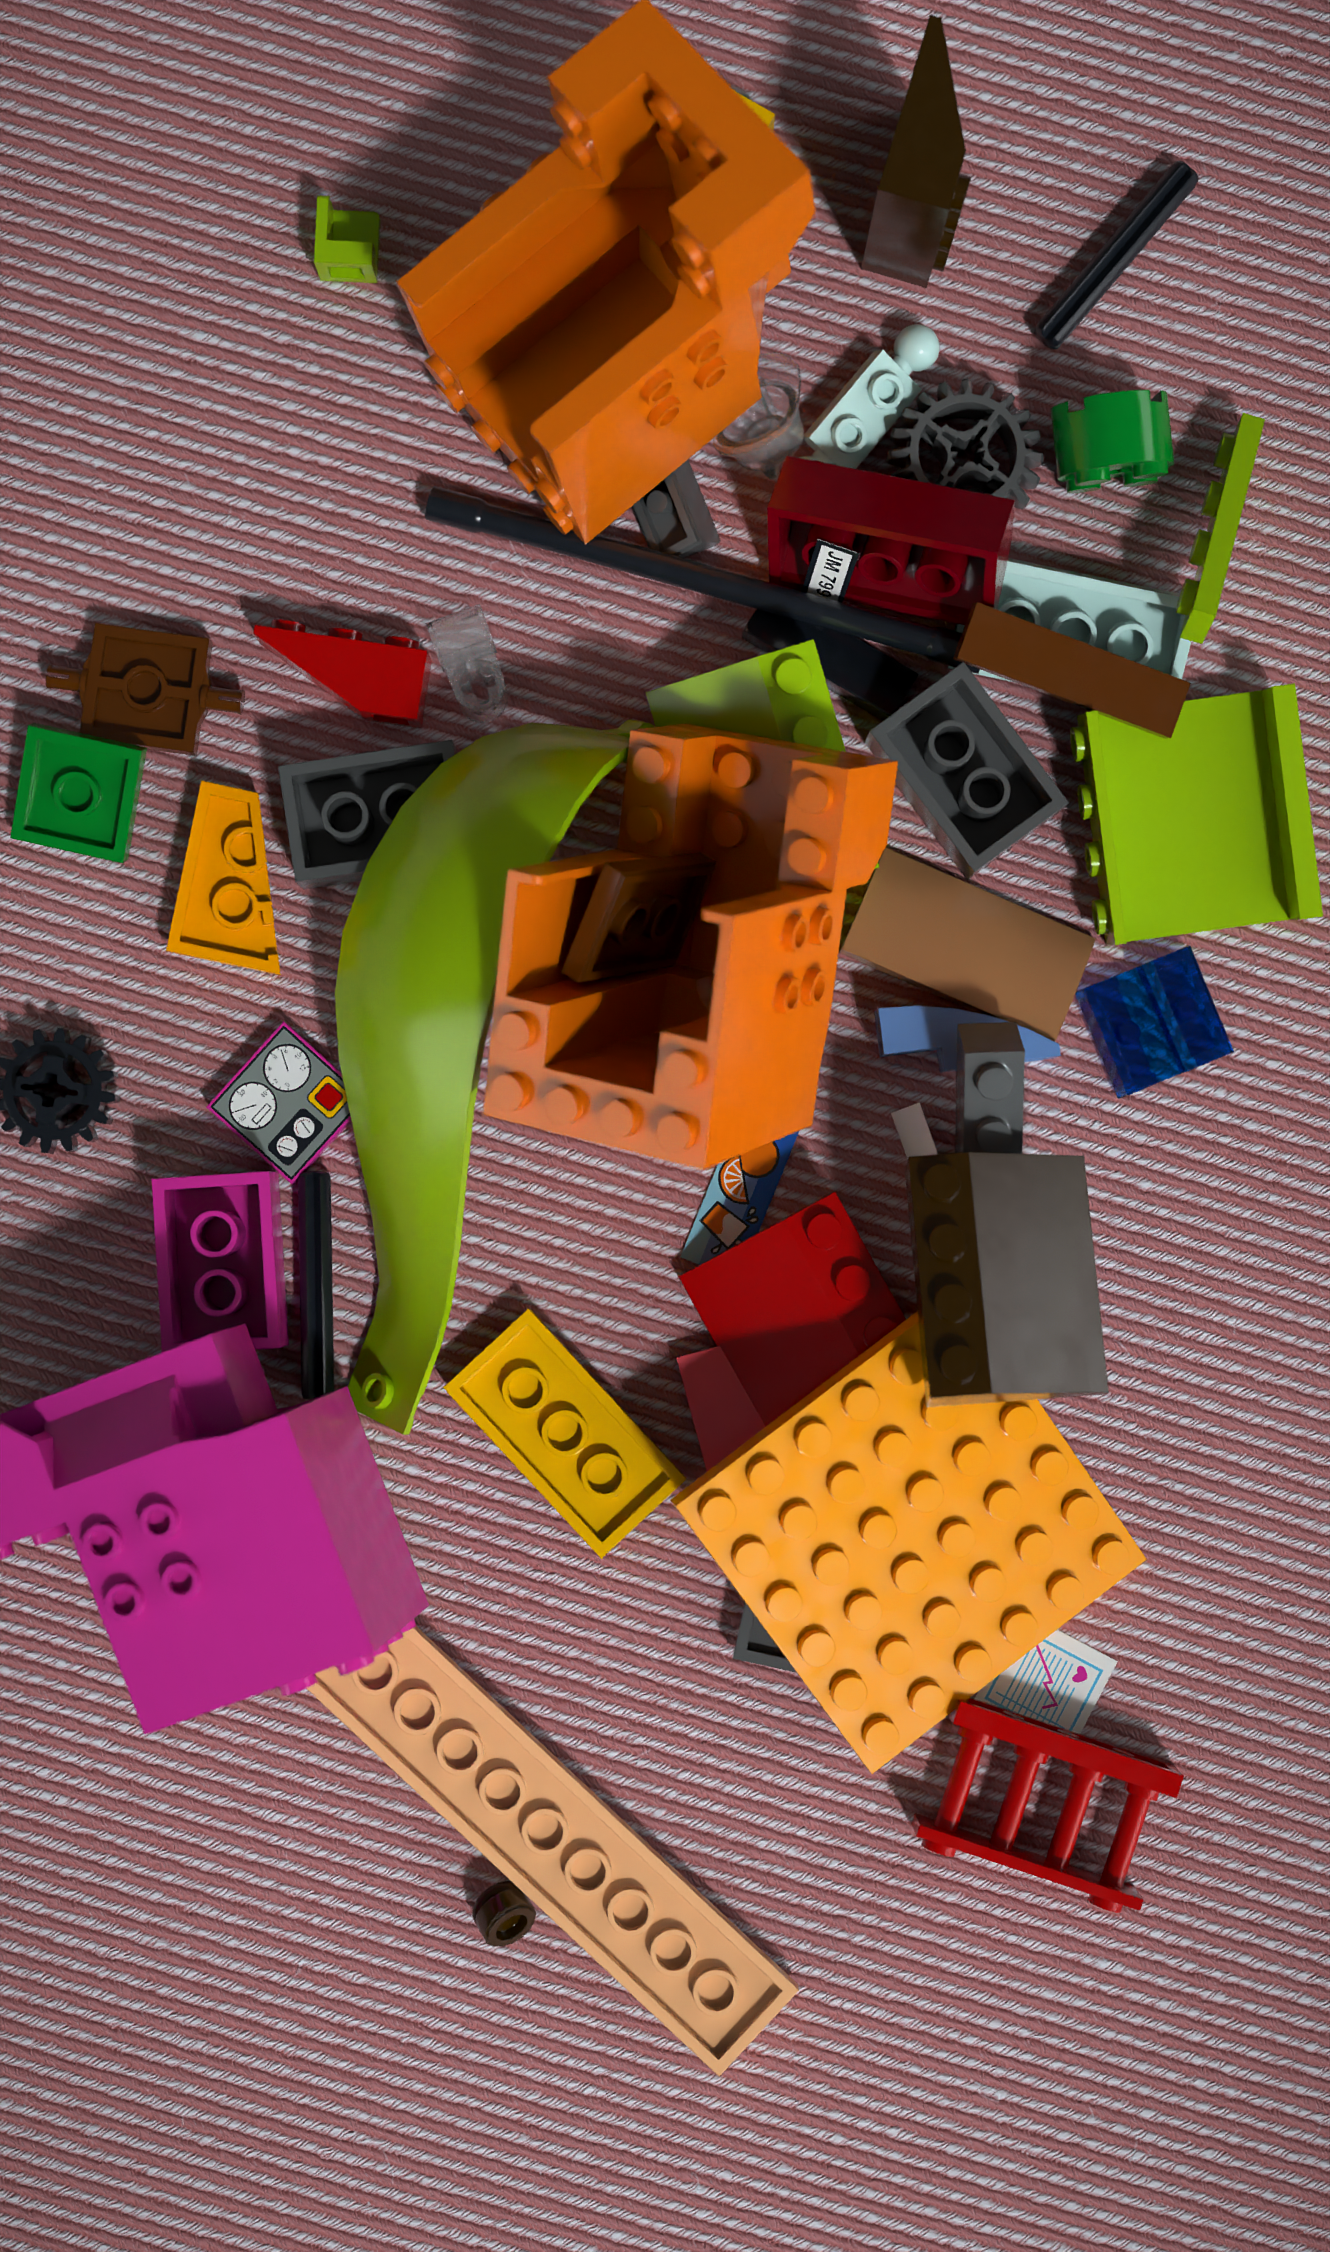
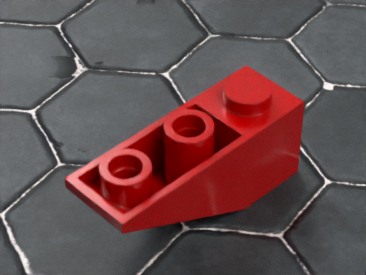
[253,619,432,729]

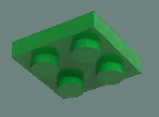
[10,722,147,863]

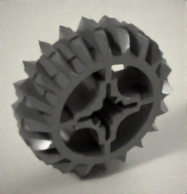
[886,378,1043,510]

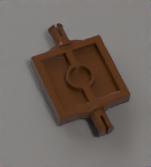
[46,623,245,756]

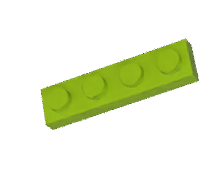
[1176,413,1265,644]

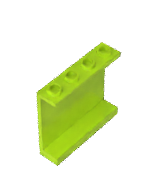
[1070,683,1323,945]

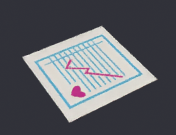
[974,1630,1118,1734]

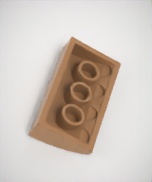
[839,847,1096,1042]

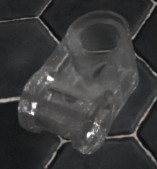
[425,604,508,723]

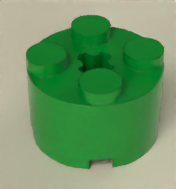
[1051,390,1174,494]

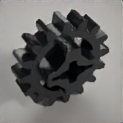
[0,1028,120,1154]

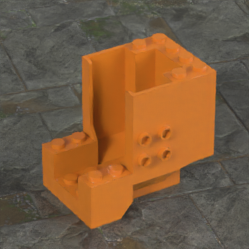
[396,0,816,545]
[483,723,898,1170]

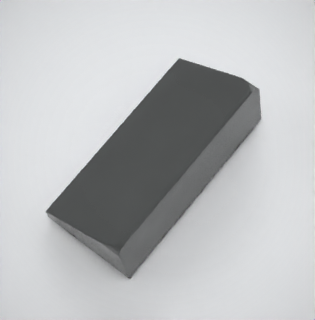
[632,460,721,558]

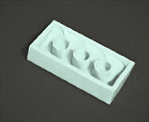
[948,558,1191,682]

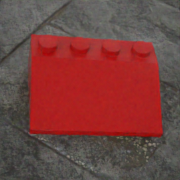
[678,1192,906,1427]

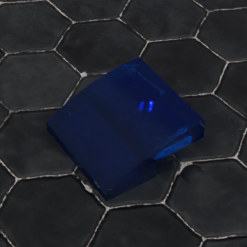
[1075,946,1234,1099]

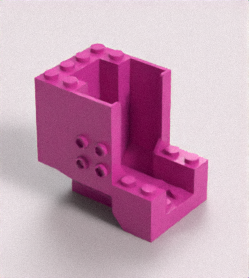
[0,1323,429,1735]

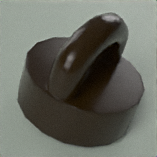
[472,1881,536,1947]

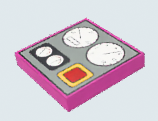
[206,1021,351,1185]

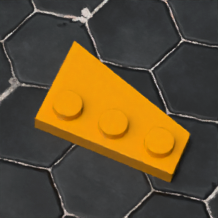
[166,780,281,976]

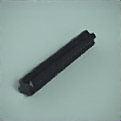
[1034,161,1199,350]
[298,1171,334,1400]

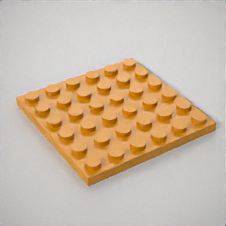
[670,1311,1147,1774]

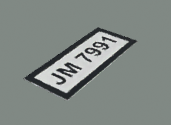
[802,539,859,603]

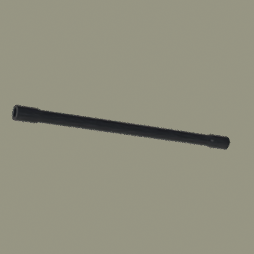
[425,486,980,674]

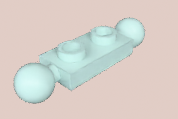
[799,324,940,469]

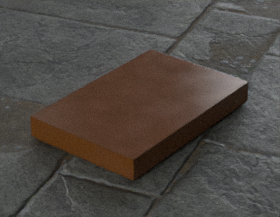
[561,853,716,983]

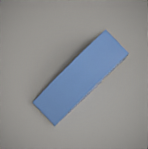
[874,1006,1061,1073]

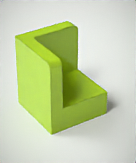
[314,195,380,283]

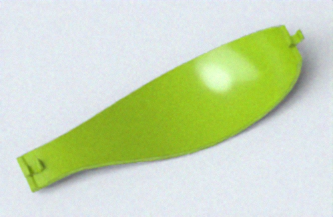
[335,719,655,1435]

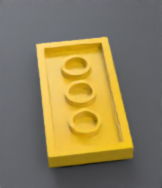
[443,1308,687,1559]

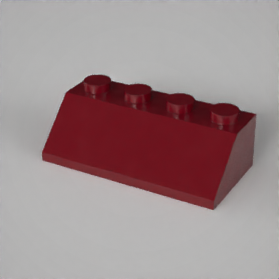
[767,456,1015,625]

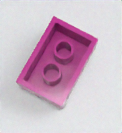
[152,1171,289,1352]

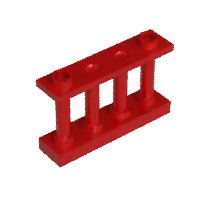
[911,1697,1184,1913]

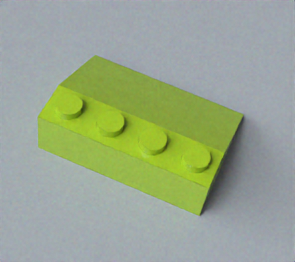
[645,639,879,869]

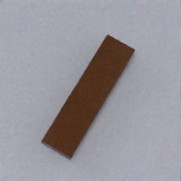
[953,602,1191,739]

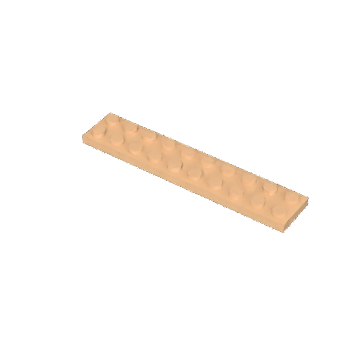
[306,1626,799,2077]

